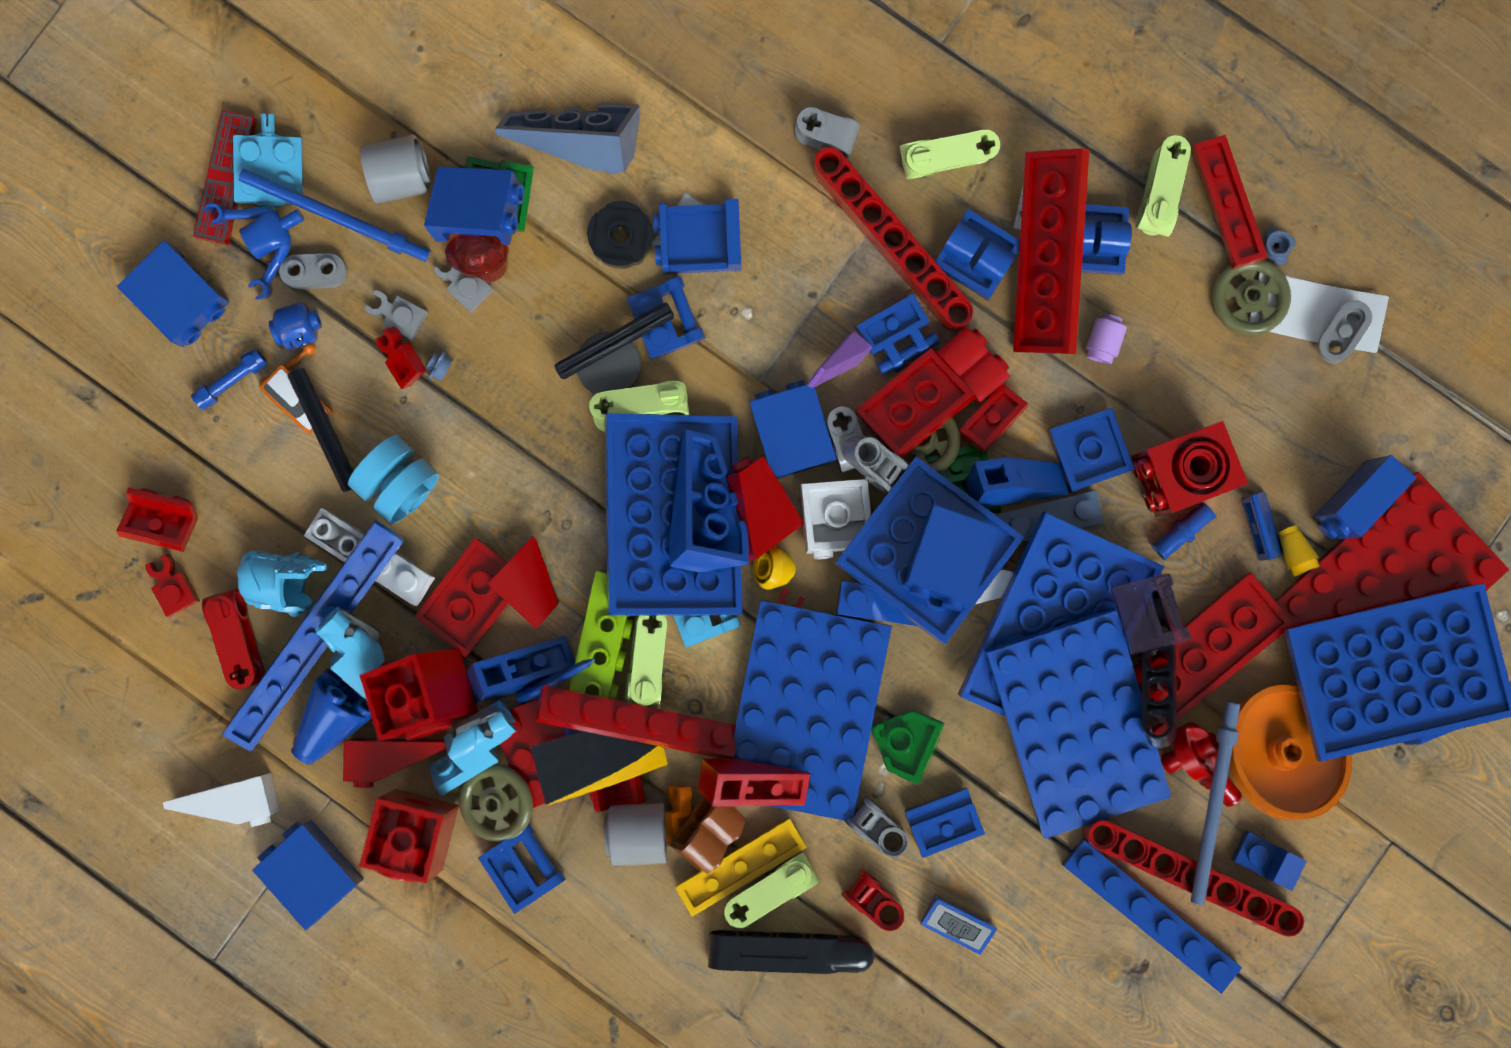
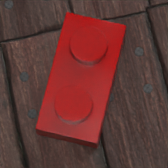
[959,383,1028,454]

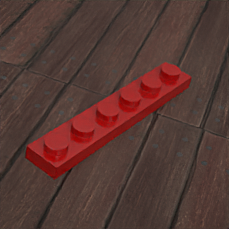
[536,685,736,758]

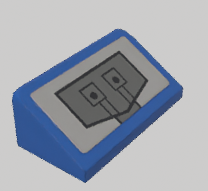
[920,894,997,955]

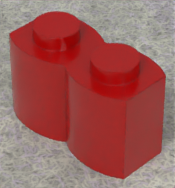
[936,327,1010,405]

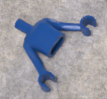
[204,203,305,299]

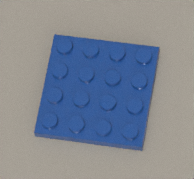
[835,456,1024,645]

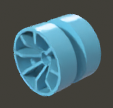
[348,435,440,525]

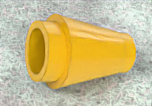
[1278,525,1320,577]

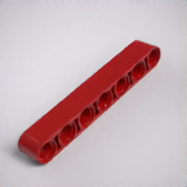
[813,147,974,332]
[1082,819,1304,937]

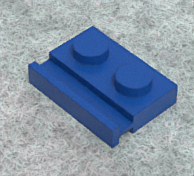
[904,787,985,858]

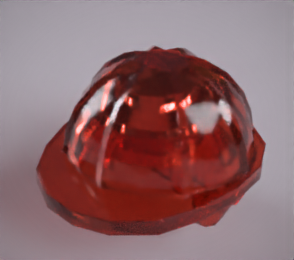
[445,234,509,283]

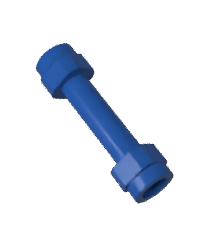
[191,348,268,410]

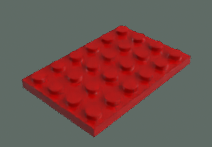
[1275,472,1509,627]

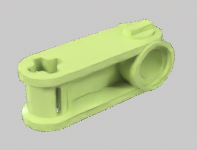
[900,130,1000,179]
[1135,135,1191,237]
[589,381,690,432]
[625,616,667,708]
[724,852,821,928]

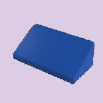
[1241,492,1283,561]

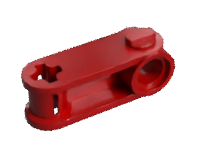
[202,588,265,689]

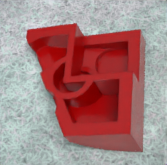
[487,536,559,629]

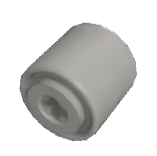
[360,134,432,204]
[604,802,668,867]

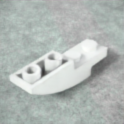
[304,508,435,606]

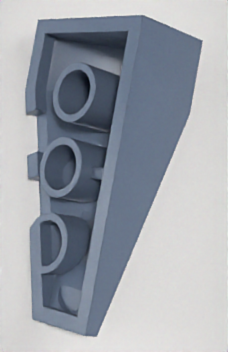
[495,104,640,174]

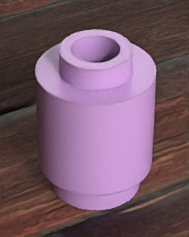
[1086,314,1127,365]

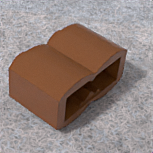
[670,796,746,874]

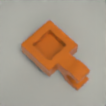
[665,784,695,846]

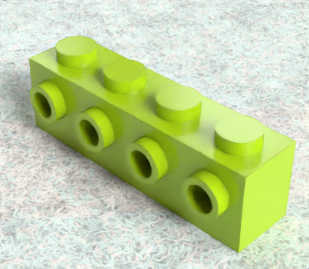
[569,571,634,700]

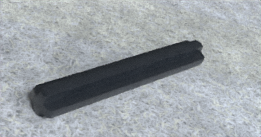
[554,303,675,379]
[287,368,353,492]

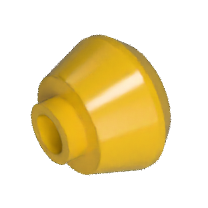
[753,546,796,590]

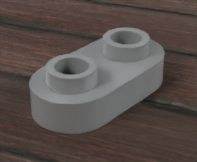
[279,253,348,290]
[1317,301,1372,364]

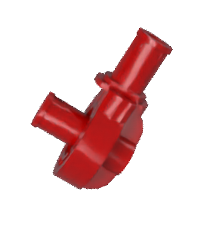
[1161,722,1243,807]

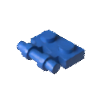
[855,294,940,375]

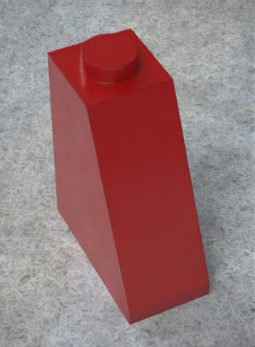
[726,456,804,561]

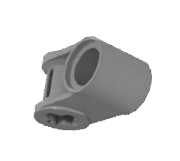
[794,107,860,159]
[825,406,867,473]
[843,436,909,494]
[845,796,908,858]

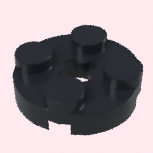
[587,201,654,269]

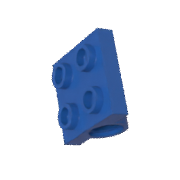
[1082,204,1132,275]
[935,209,1020,300]

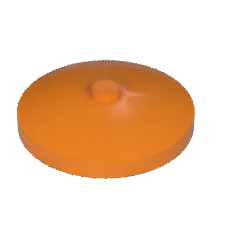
[1229,685,1352,821]

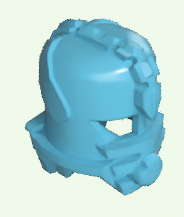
[237,551,327,617]

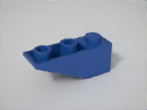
[965,457,1069,508]

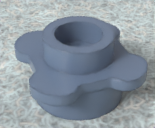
[1263,227,1296,266]
[425,350,453,382]

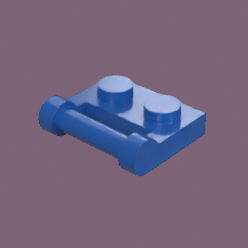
[627,277,706,361]
[478,823,566,914]

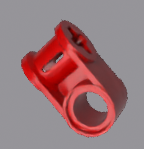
[841,868,905,931]

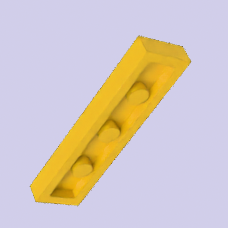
[675,817,807,917]

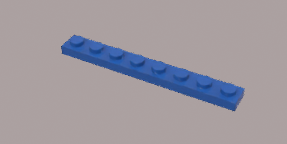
[222,519,404,752]

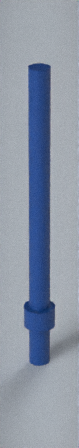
[238,168,431,262]

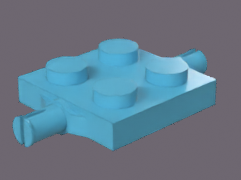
[233,113,303,212]

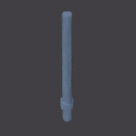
[1191,701,1240,905]

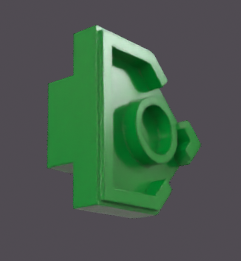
[871,709,945,785]

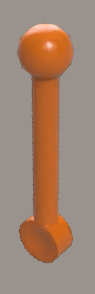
[259,343,316,386]

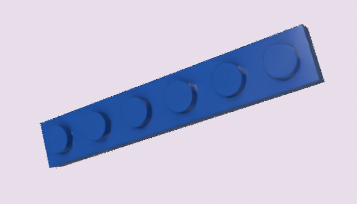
[1061,839,1242,994]

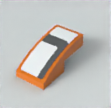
[259,363,332,435]

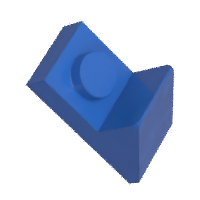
[1231,830,1307,891]

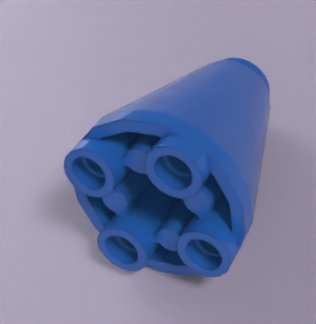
[291,668,372,764]

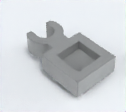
[433,254,494,314]
[364,290,428,341]

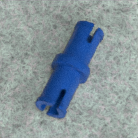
[1151,502,1216,561]

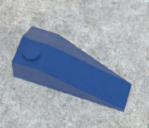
[669,430,749,572]

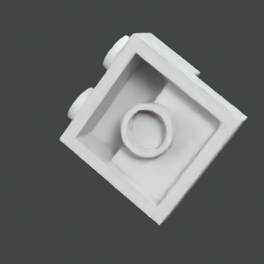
[800,479,871,560]

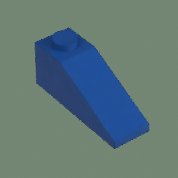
[836,581,917,626]
[466,636,575,705]

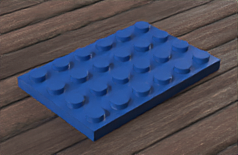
[604,413,743,616]
[958,511,1165,716]
[1284,583,1511,762]
[733,600,892,821]
[985,608,1171,839]

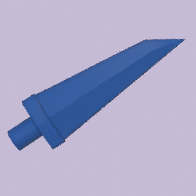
[516,658,597,704]

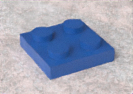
[1048,408,1135,492]

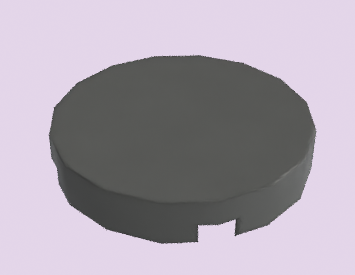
[577,332,641,394]

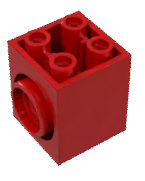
[1132,421,1248,517]
[359,649,478,741]
[359,789,459,884]

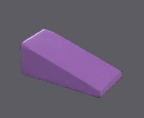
[808,331,872,388]

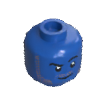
[269,302,322,350]

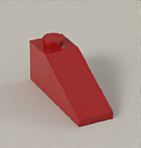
[343,738,446,788]
[698,758,810,806]

